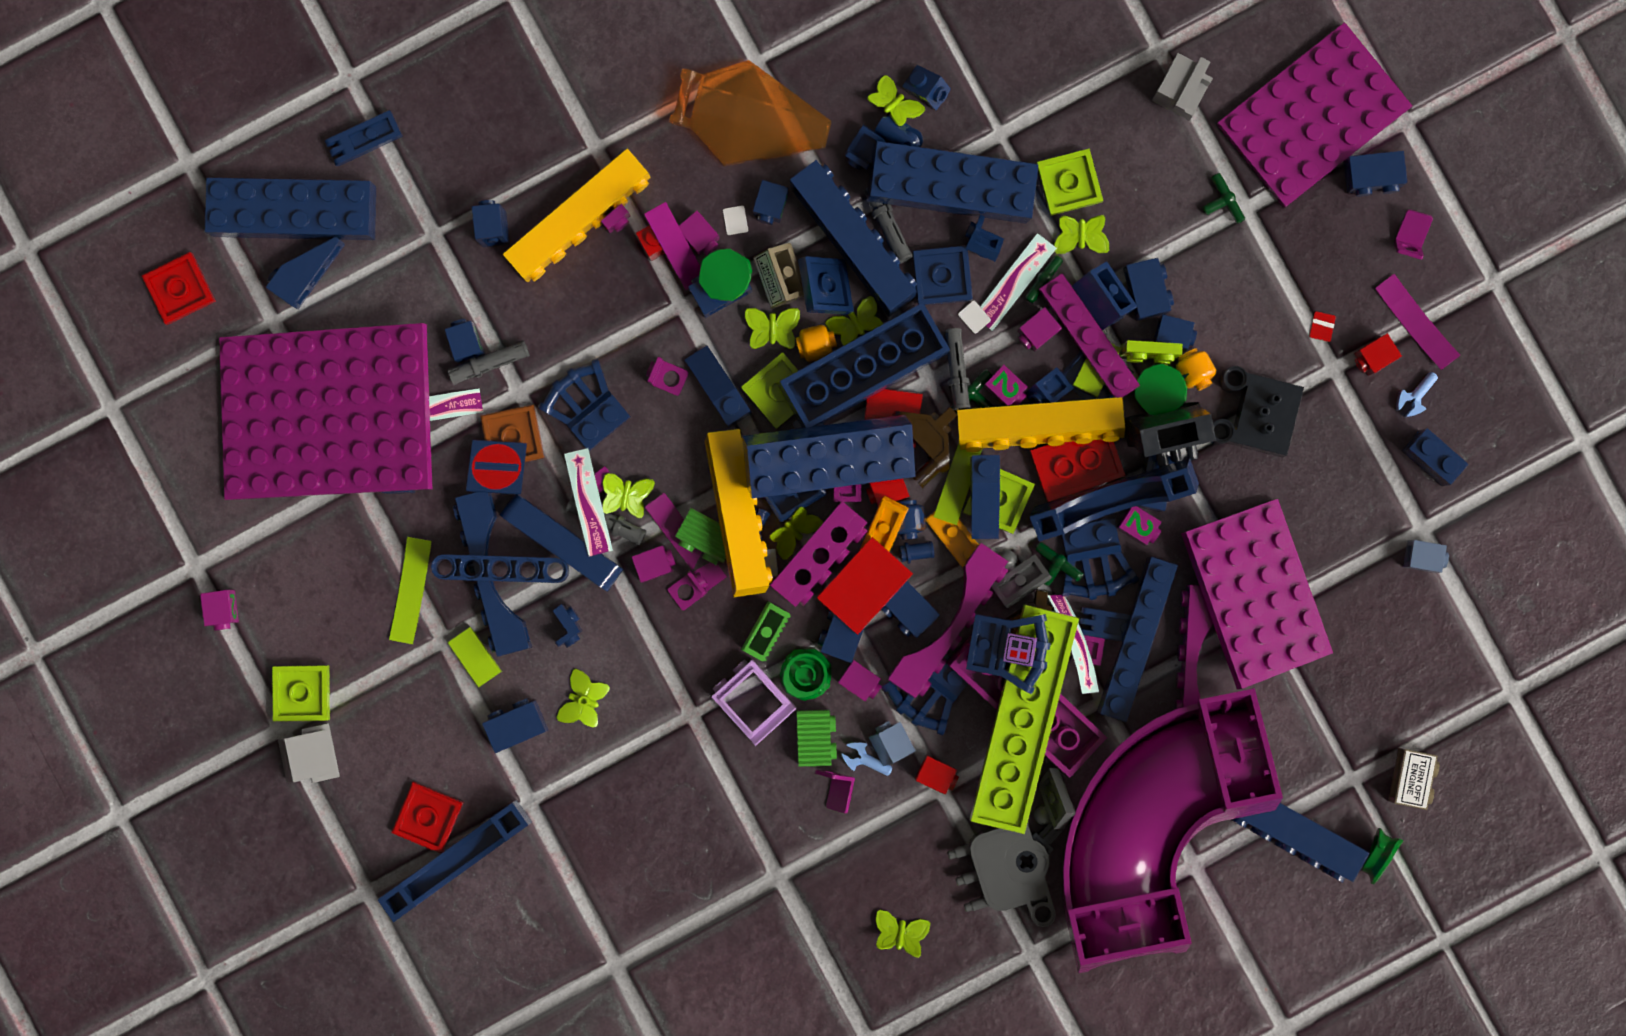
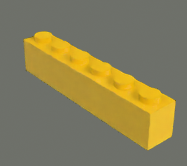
[503,148,650,283]
[957,397,1125,452]
[705,429,772,597]

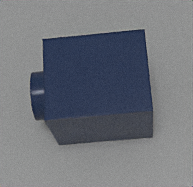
[753,180,789,225]
[1153,315,1197,352]
[445,319,485,363]

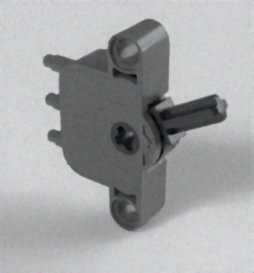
[947,816,1074,927]

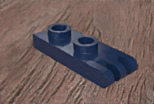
[324,110,403,166]
[1079,607,1131,641]

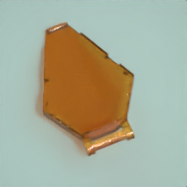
[669,60,832,166]

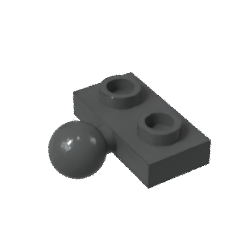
[991,550,1052,609]
[1034,768,1075,829]

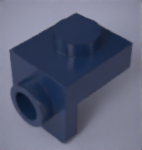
[902,65,951,110]
[845,124,886,170]
[965,215,1004,262]
[553,604,583,648]

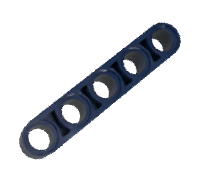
[500,494,624,592]
[431,555,569,583]

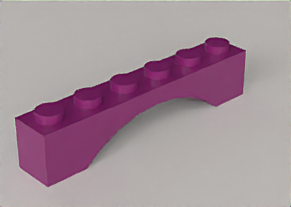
[886,543,1008,698]
[1174,585,1213,710]

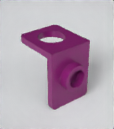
[1394,209,1433,260]
[646,357,689,396]
[668,571,708,610]
[815,769,855,813]

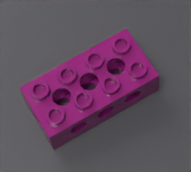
[770,501,868,607]

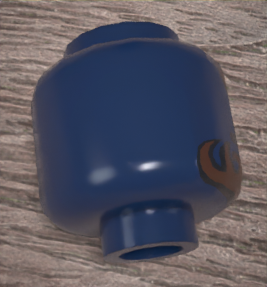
[897,500,926,540]

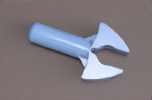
[1396,372,1438,417]
[842,742,892,776]

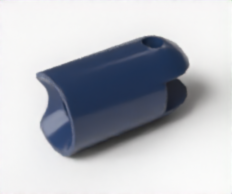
[875,112,923,147]

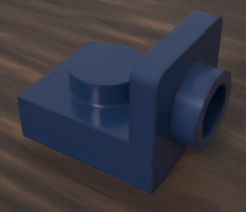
[1025,367,1074,404]

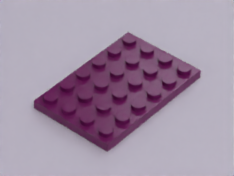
[1216,22,1412,208]
[1181,499,1333,690]

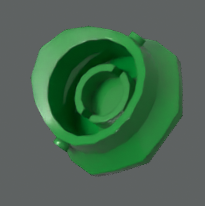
[699,249,752,301]
[1135,363,1187,415]
[780,649,831,701]
[1361,828,1403,885]

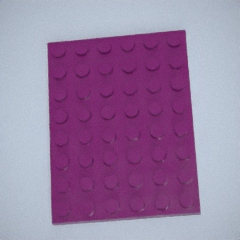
[219,323,432,500]

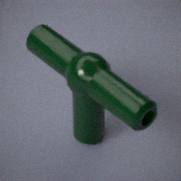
[1202,173,1245,224]
[1025,255,1063,303]
[950,369,993,414]
[1036,542,1083,586]

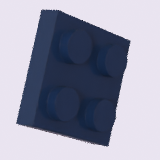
[913,246,973,305]
[798,256,854,315]

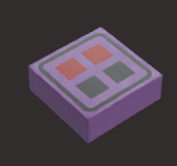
[1003,633,1037,666]

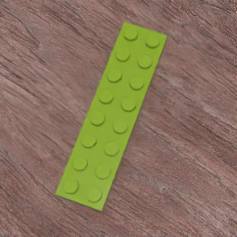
[970,604,1079,834]

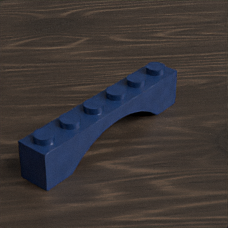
[1030,458,1199,541]
[453,492,532,657]
[1097,557,1178,723]
[378,800,532,922]

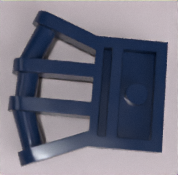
[537,358,631,452]
[1061,518,1139,600]
[966,614,1051,694]
[881,642,968,736]

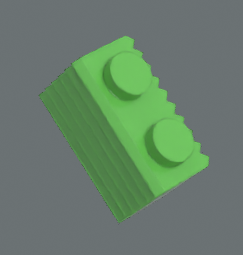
[675,508,726,565]
[741,601,791,662]
[797,709,837,767]

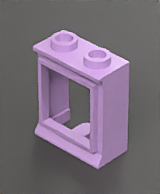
[712,659,796,746]

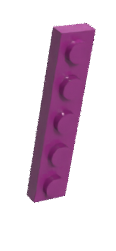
[1039,274,1140,398]

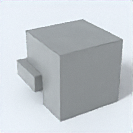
[1152,53,1213,121]
[278,723,340,783]

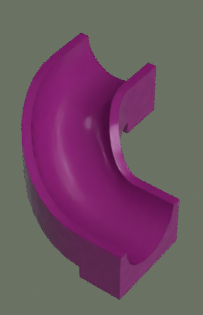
[1062,688,1283,973]

